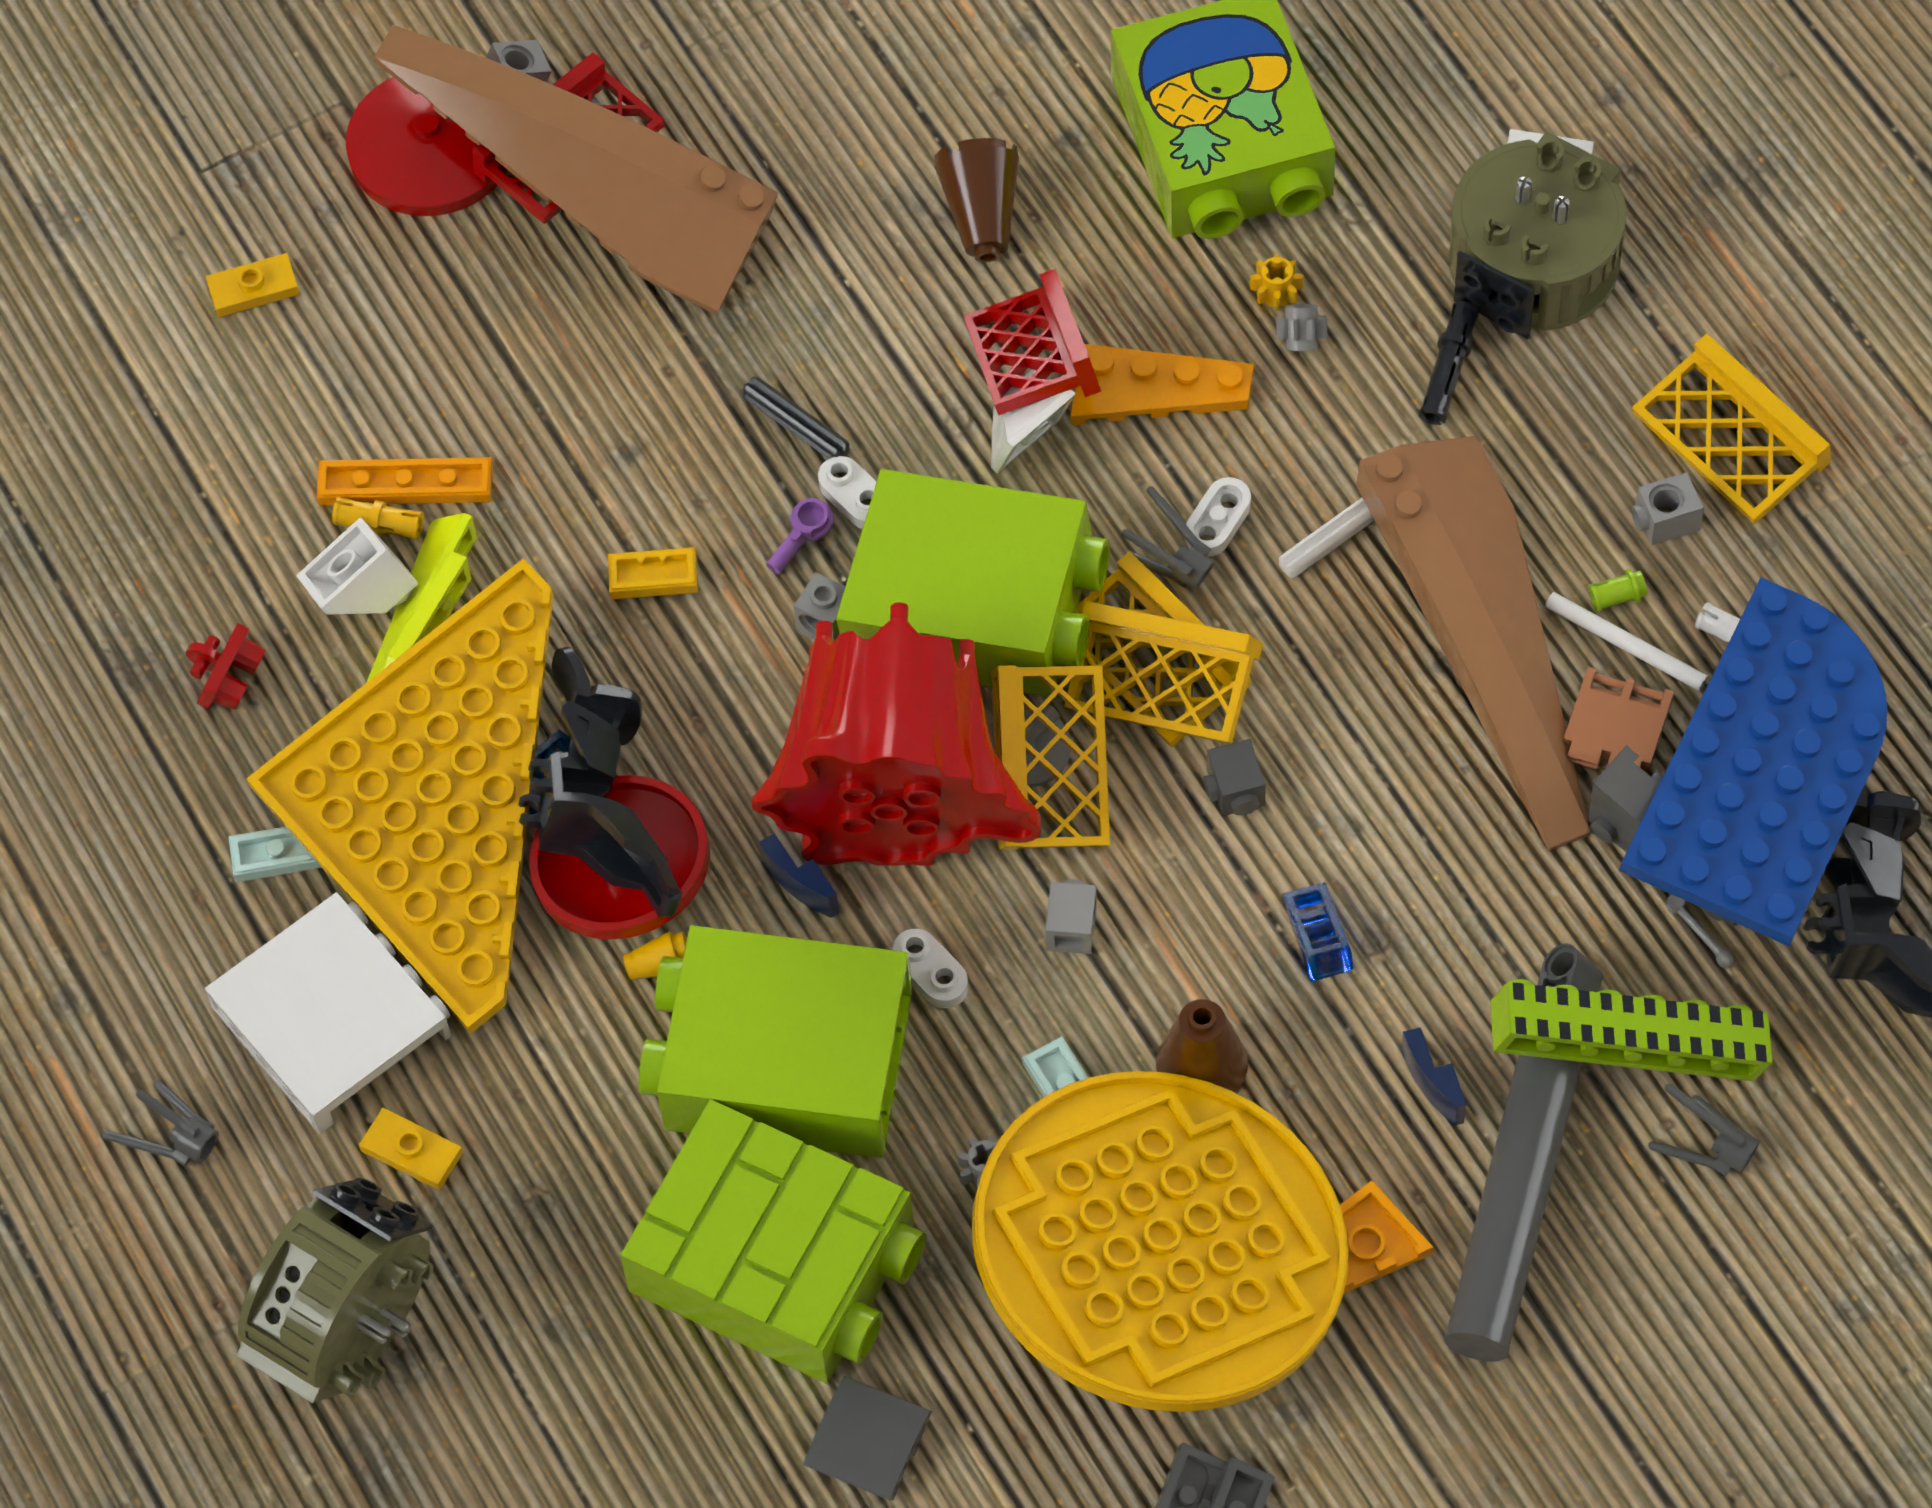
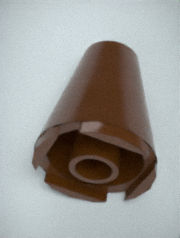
[934,138,1019,262]
[1156,999,1248,1093]

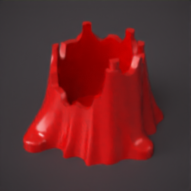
[752,602,1041,866]

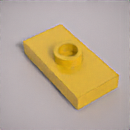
[205,253,300,318]
[608,547,698,600]
[359,1108,463,1191]

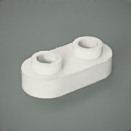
[818,456,877,529]
[1185,477,1251,557]
[892,929,968,1008]

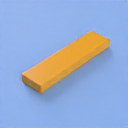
[316,457,493,506]

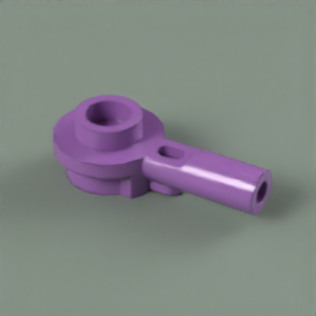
[766,498,834,575]

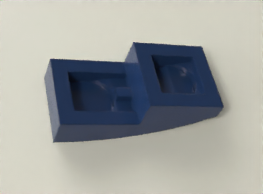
[759,833,839,918]
[1401,1027,1466,1125]

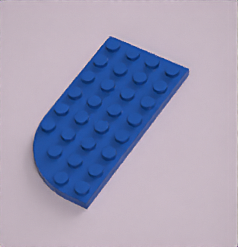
[1619,577,1887,946]

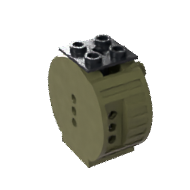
[1449,131,1626,339]
[236,1178,433,1403]

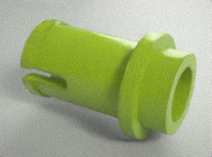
[1588,569,1648,612]

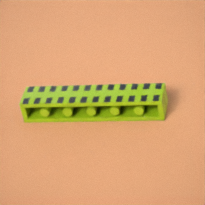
[1490,979,1773,1081]

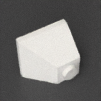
[991,369,1076,474]
[296,517,419,615]

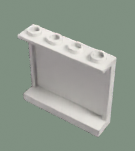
[204,892,451,1135]

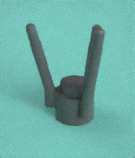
[1122,486,1214,591]
[102,1080,219,1166]
[1648,1084,1760,1176]

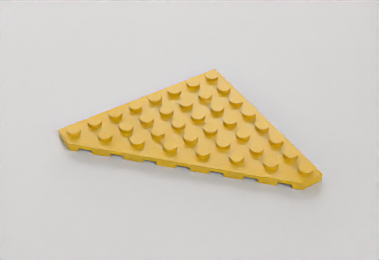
[246,558,554,1034]

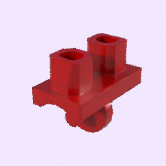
[186,623,266,710]

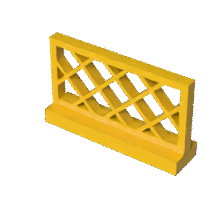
[1632,333,1831,525]
[1076,551,1253,748]
[1064,601,1263,744]
[991,665,1110,851]

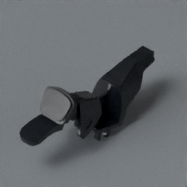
[518,646,682,917]
[1803,786,1932,1018]

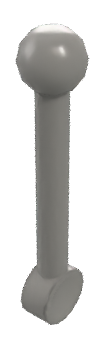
[1666,895,1734,968]

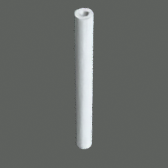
[1545,592,1708,692]

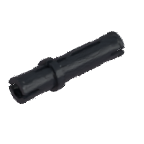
[1419,301,1479,425]

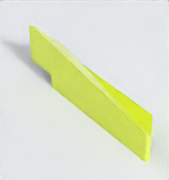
[366,513,477,683]

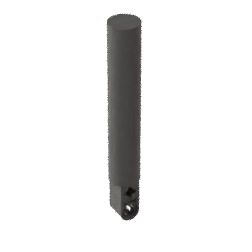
[1444,943,1603,1362]

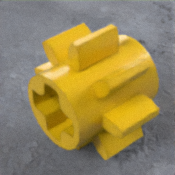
[1250,254,1304,310]

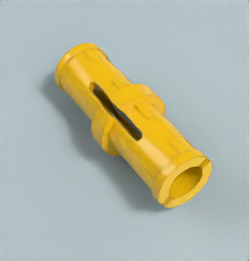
[332,497,424,539]

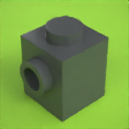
[1203,739,1266,817]

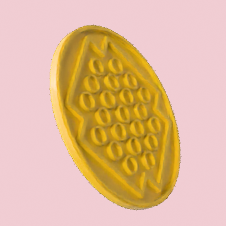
[972,1071,1349,1412]

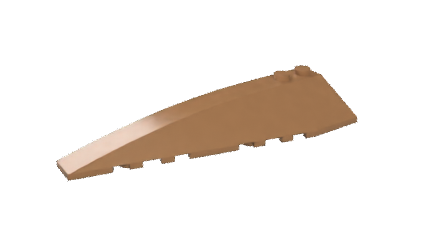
[373,25,778,315]
[1356,436,1590,852]

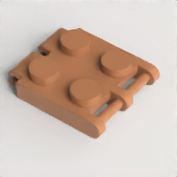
[1563,666,1675,771]

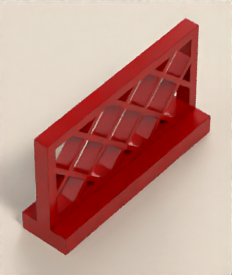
[472,52,665,224]
[963,269,1102,416]

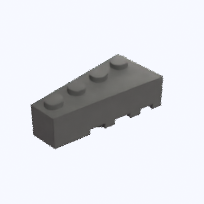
[1588,745,1737,927]

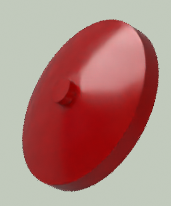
[346,77,508,216]
[529,775,710,939]

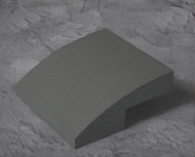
[803,1376,932,1501]
[1155,1442,1275,1508]

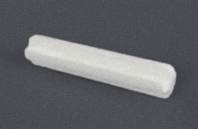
[1279,497,1374,578]

